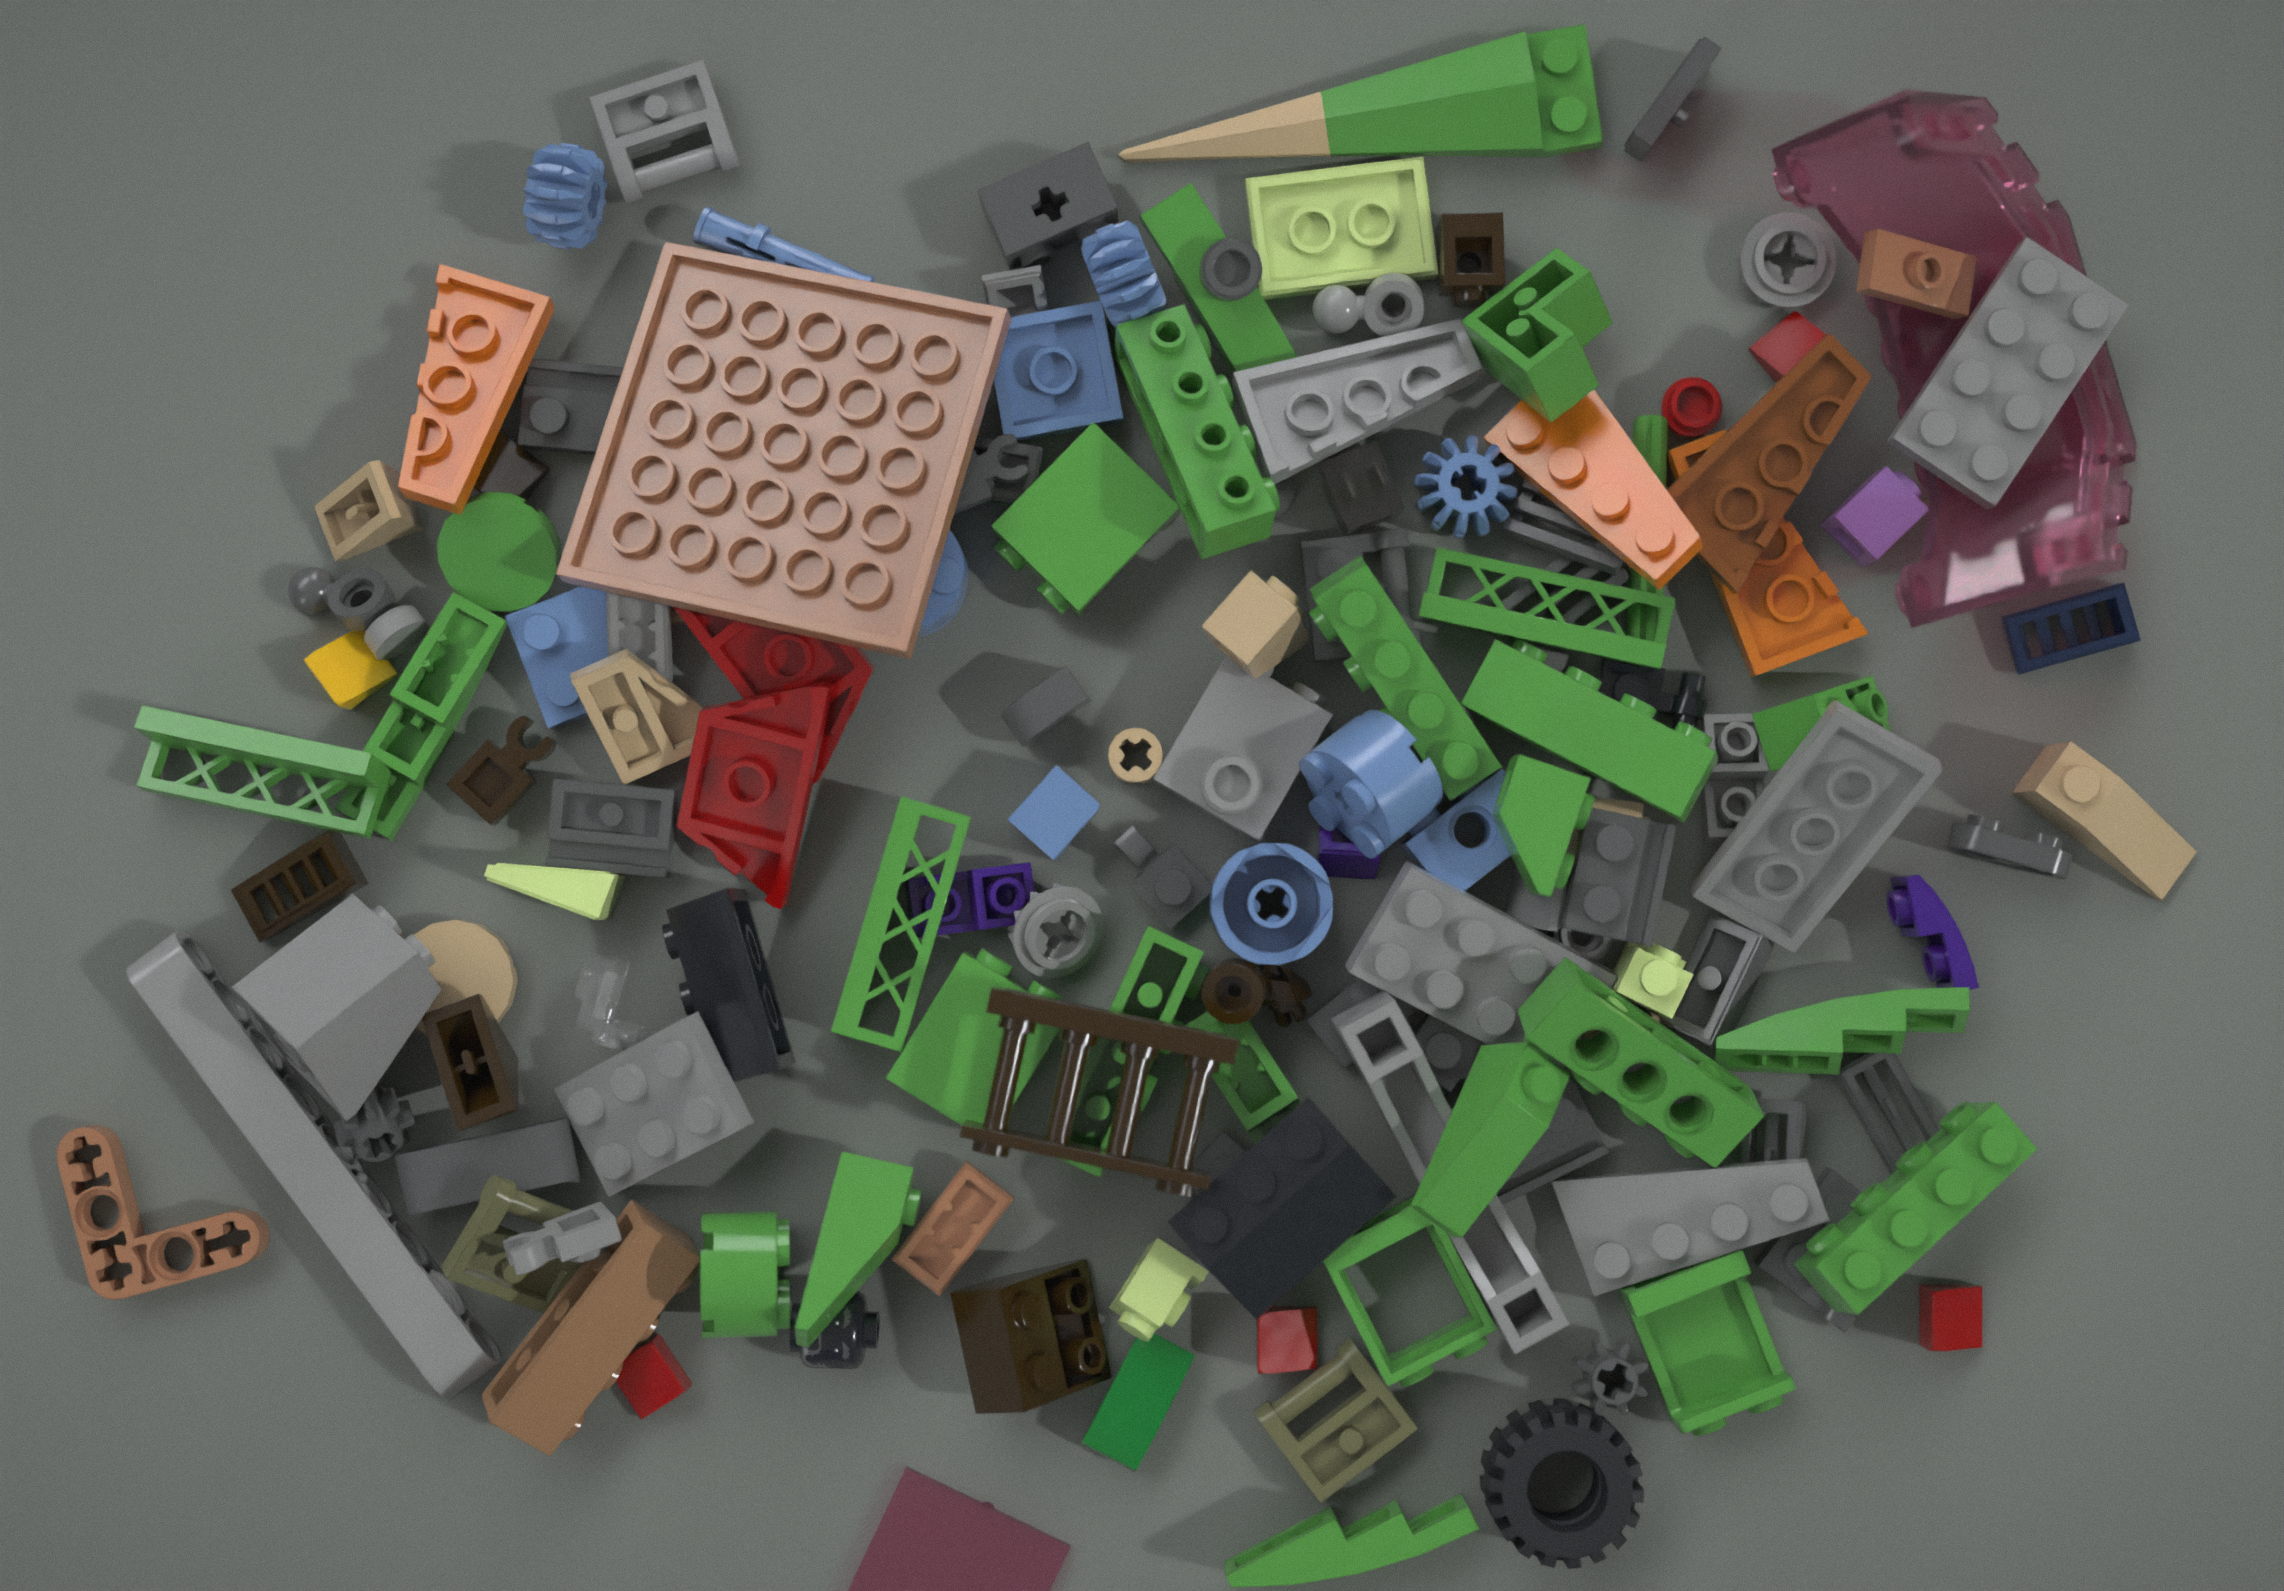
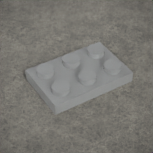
[554,1012,754,1197]

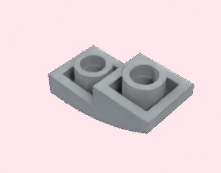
[1701,713,1769,844]

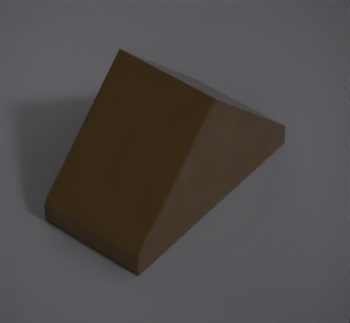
[422,994,519,1132]

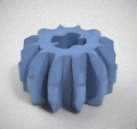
[522,143,608,250]
[1081,220,1167,327]
[1413,435,1517,539]

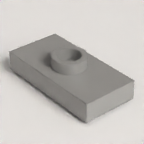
[606,592,673,683]

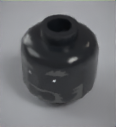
[789,1291,880,1369]

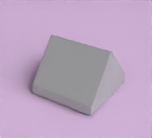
[981,265,1049,317]

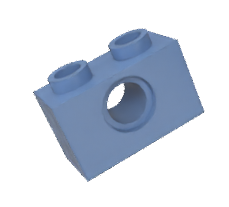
[1400,769,1511,891]

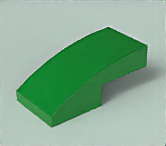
[1081,1333,1195,1472]

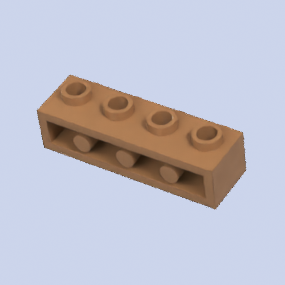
[481,1199,701,1456]

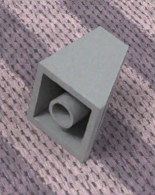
[232,894,441,1121]

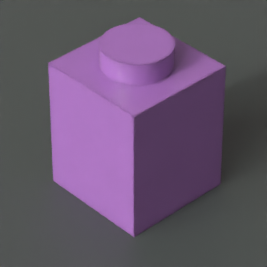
[1819,466,1929,567]

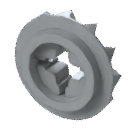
[1738,212,1836,310]
[1008,882,1103,978]

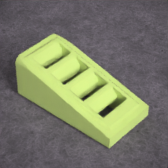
[484,863,625,920]

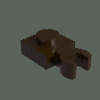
[446,715,557,825]

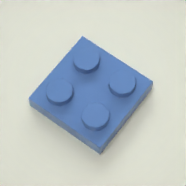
[994,300,1124,442]

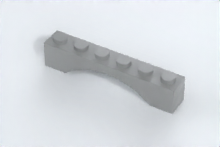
[1331,990,1569,1354]

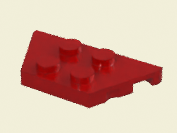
[674,607,875,785]
[676,681,834,910]

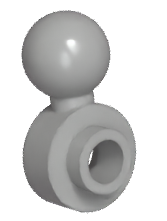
[1312,273,1424,337]

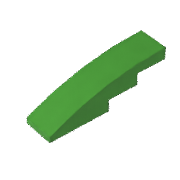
[1140,183,1297,375]
[335,592,508,842]
[1715,987,1970,1075]
[1185,1011,1301,1144]
[1224,1493,1479,1588]

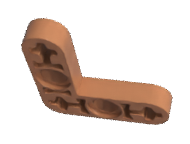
[56,1125,269,1300]

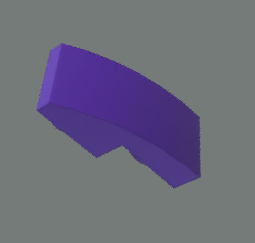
[904,862,1035,938]
[1886,874,1979,990]

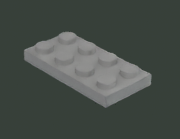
[1886,237,2129,510]
[1691,700,1943,953]
[1345,860,1618,1068]

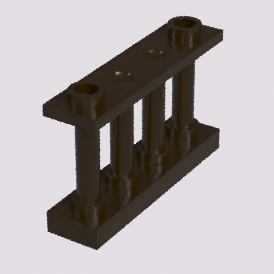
[960,986,1240,1197]

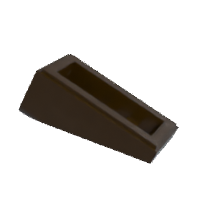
[231,830,369,942]

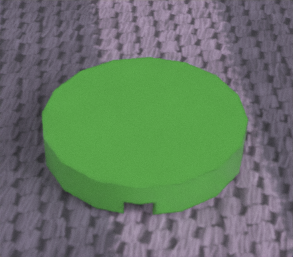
[437,492,561,612]

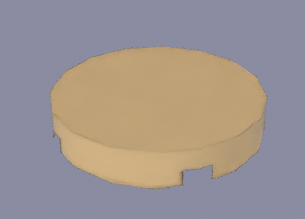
[414,919,518,1035]

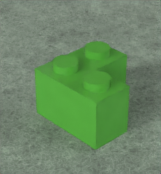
[1462,247,1613,422]

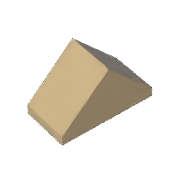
[314,460,424,562]

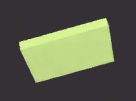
[1244,156,1438,300]

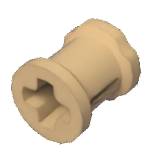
[1108,727,1163,784]

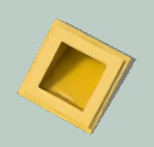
[304,630,399,710]

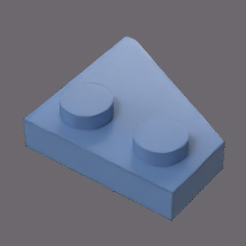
[505,586,608,729]

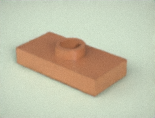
[1856,228,1976,319]
[891,1160,1015,1296]

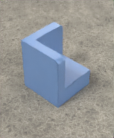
[1007,765,1100,861]

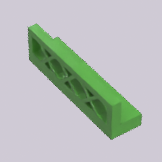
[1419,547,1676,670]
[134,705,392,839]
[831,796,971,1052]

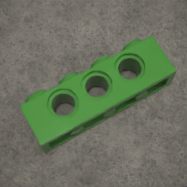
[1518,957,1764,1168]

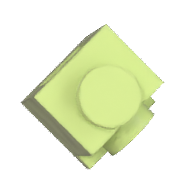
[1611,942,1694,1019]
[1109,1237,1209,1342]

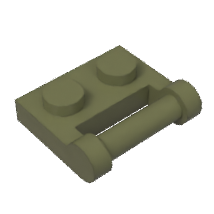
[441,1175,583,1313]
[1253,1337,1418,1503]

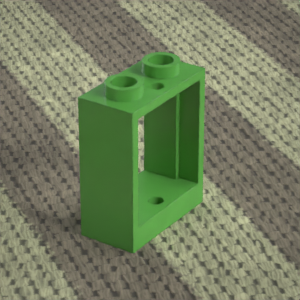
[1323,1194,1497,1387]

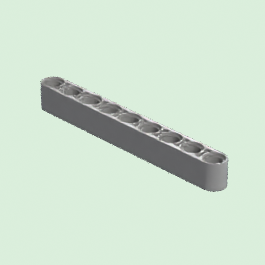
[126,930,502,1399]

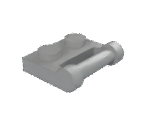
[589,60,741,204]

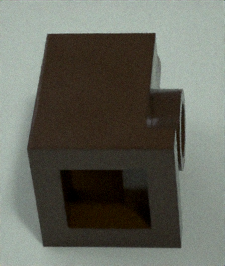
[1436,212,1505,308]

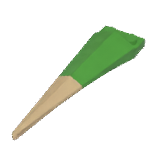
[1118,24,1603,163]

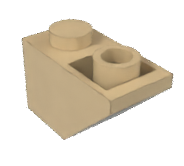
[1201,570,1310,679]

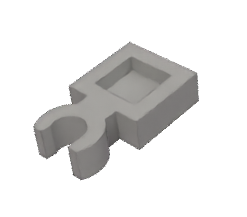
[502,1201,622,1275]

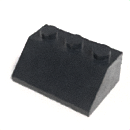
[662,889,796,1082]
[1167,1098,1396,1320]

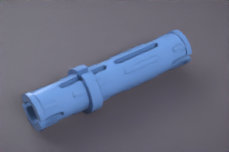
[693,206,875,282]

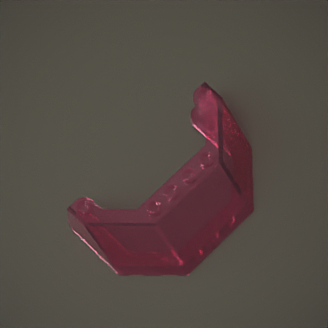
[1771,89,2137,628]

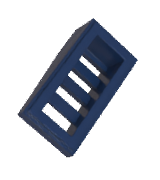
[2001,582,2141,675]

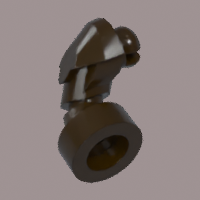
[1202,959,1313,1027]

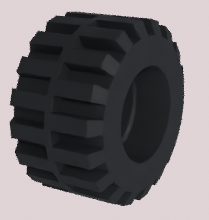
[1479,1398,1644,1569]

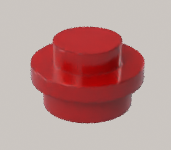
[1660,377,1722,438]

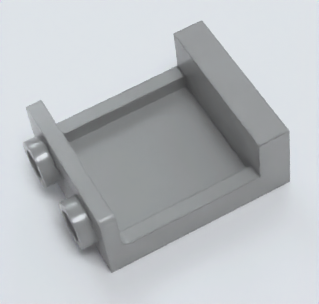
[1153,655,1333,842]

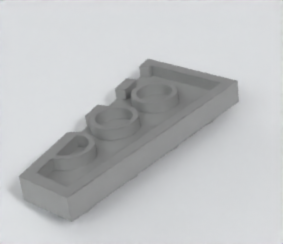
[1232,318,1482,485]
[1551,1158,1830,1296]

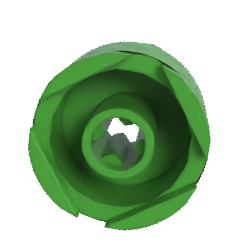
[700,1211,790,1338]

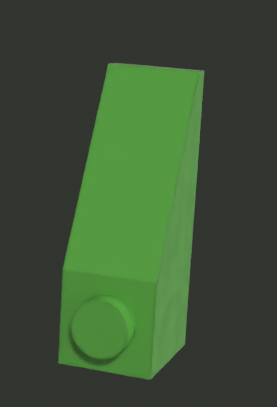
[1411,1042,1571,1238]
[795,1151,922,1347]

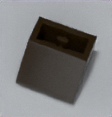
[950,1259,1112,1414]

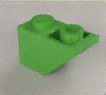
[1752,675,1891,772]
[1491,754,1594,897]

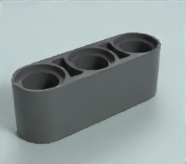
[394,1117,580,1215]

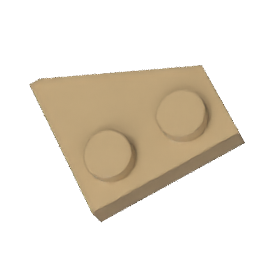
[570,649,705,785]

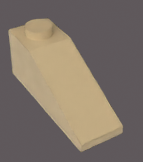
[2011,741,2197,900]

